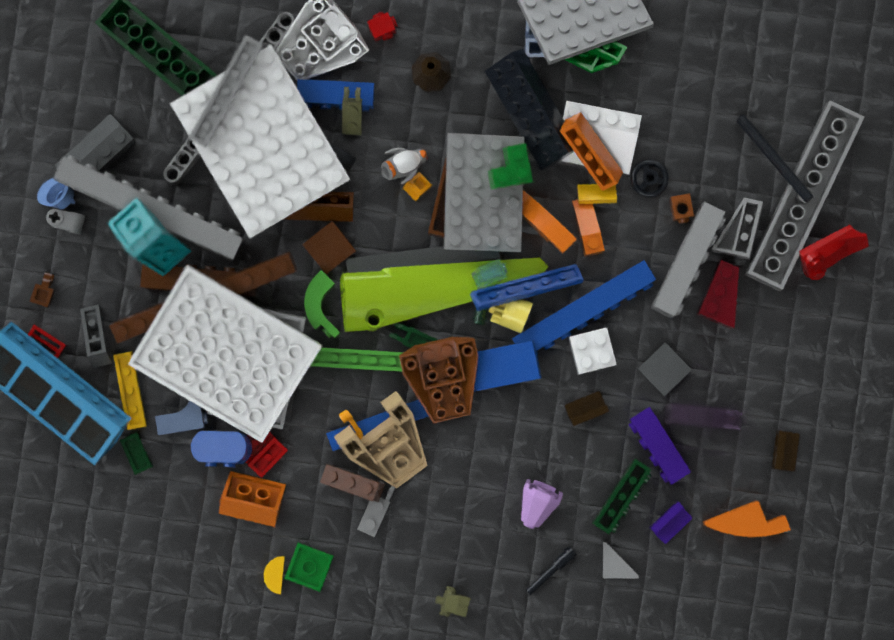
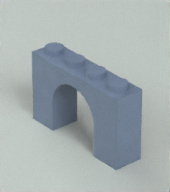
[149,377,208,435]

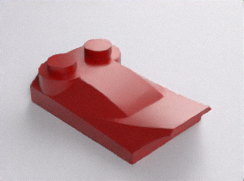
[799,225,869,280]

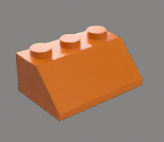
[219,471,286,527]

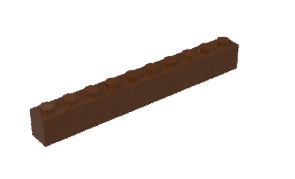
[110,251,298,343]

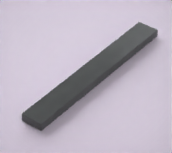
[346,246,500,273]

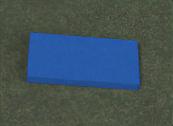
[474,340,542,391]

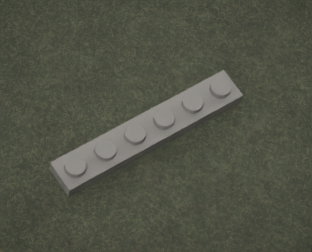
[189,35,263,147]

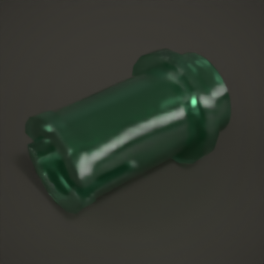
[472,309,487,325]

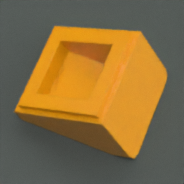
[403,172,432,201]

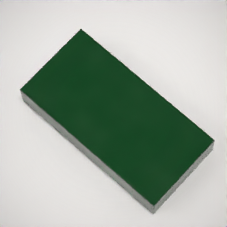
[119,432,153,475]

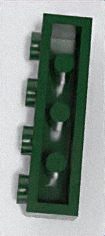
[592,459,652,534]

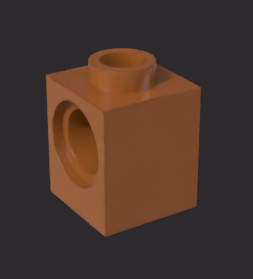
[669,193,694,224]

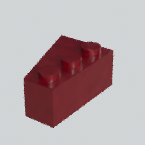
[696,260,739,330]

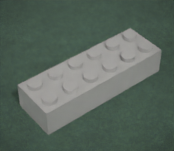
[651,202,726,318]

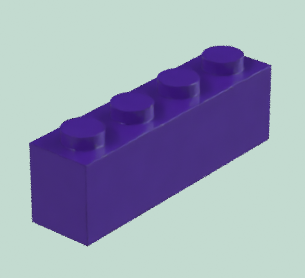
[628,407,691,485]

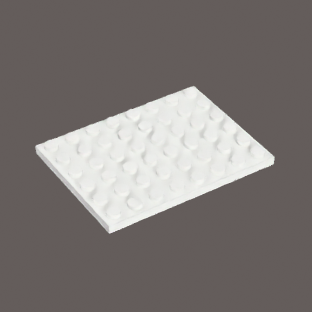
[170,45,350,238]
[128,265,322,443]

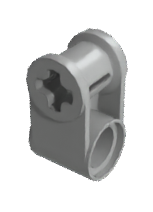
[46,209,85,235]

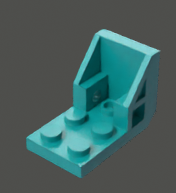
[108,197,192,276]

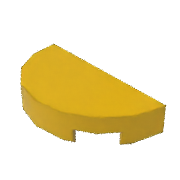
[263,556,285,595]

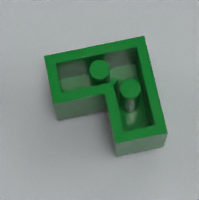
[487,143,533,190]

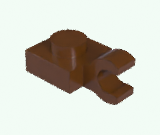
[30,272,55,308]

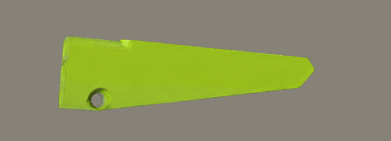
[340,258,548,332]

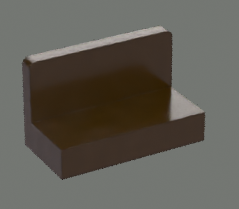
[565,391,609,426]
[771,430,800,471]

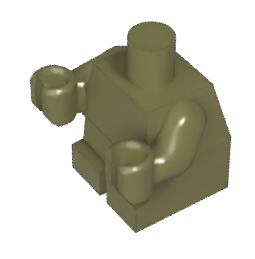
[435,586,471,617]

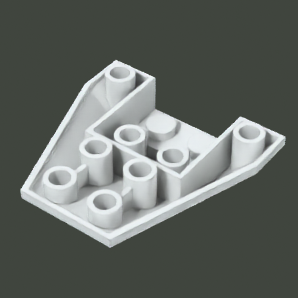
[275,0,369,80]

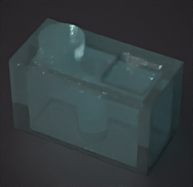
[472,259,507,290]

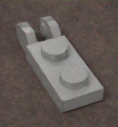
[357,481,395,537]

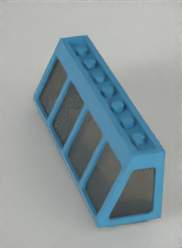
[0,322,132,465]

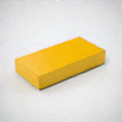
[577,184,617,204]

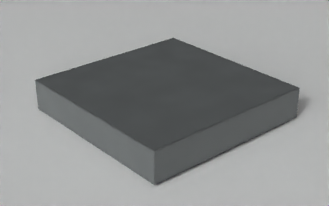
[638,342,692,396]

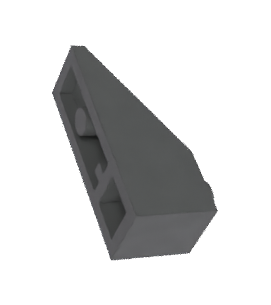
[80,304,112,368]

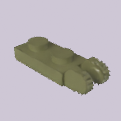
[342,87,362,135]

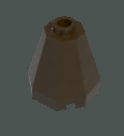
[412,52,451,93]

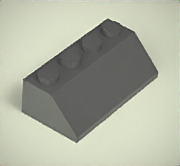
[55,114,137,193]

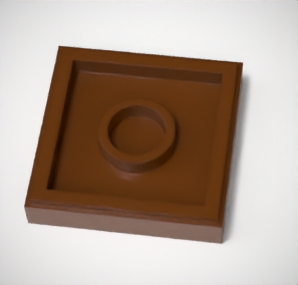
[302,220,356,274]

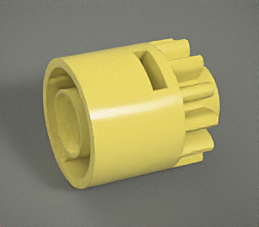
[488,299,533,333]

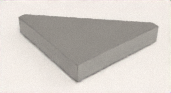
[603,542,639,579]

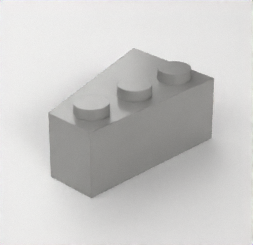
[712,198,763,260]

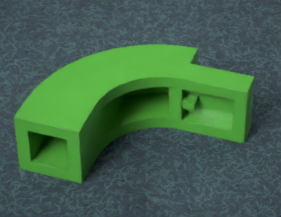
[304,270,341,339]

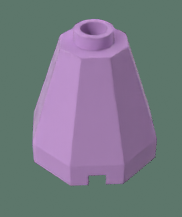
[521,479,563,529]

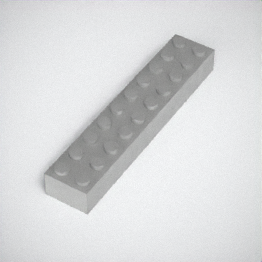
[745,100,864,291]
[53,155,243,260]

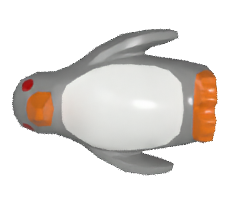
[381,148,428,185]

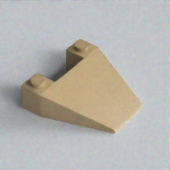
[334,391,428,488]

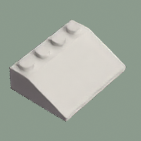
[561,101,642,174]

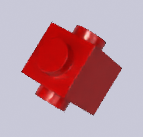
[367,12,398,42]

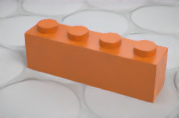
[560,112,623,191]

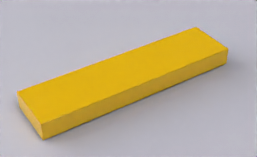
[113,351,147,430]

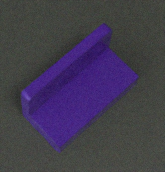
[649,501,692,544]

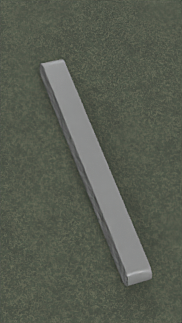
[164,12,295,185]

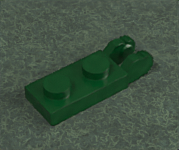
[389,323,438,348]

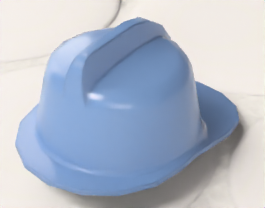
[37,178,76,210]

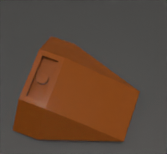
[399,337,478,424]

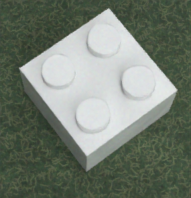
[568,327,616,375]

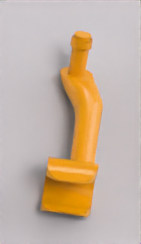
[339,410,363,440]

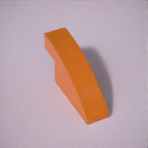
[522,190,577,254]
[702,500,791,537]

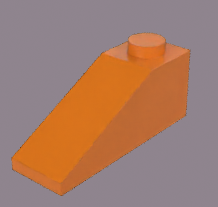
[572,200,605,257]

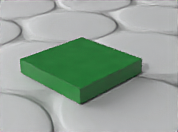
[284,542,334,592]

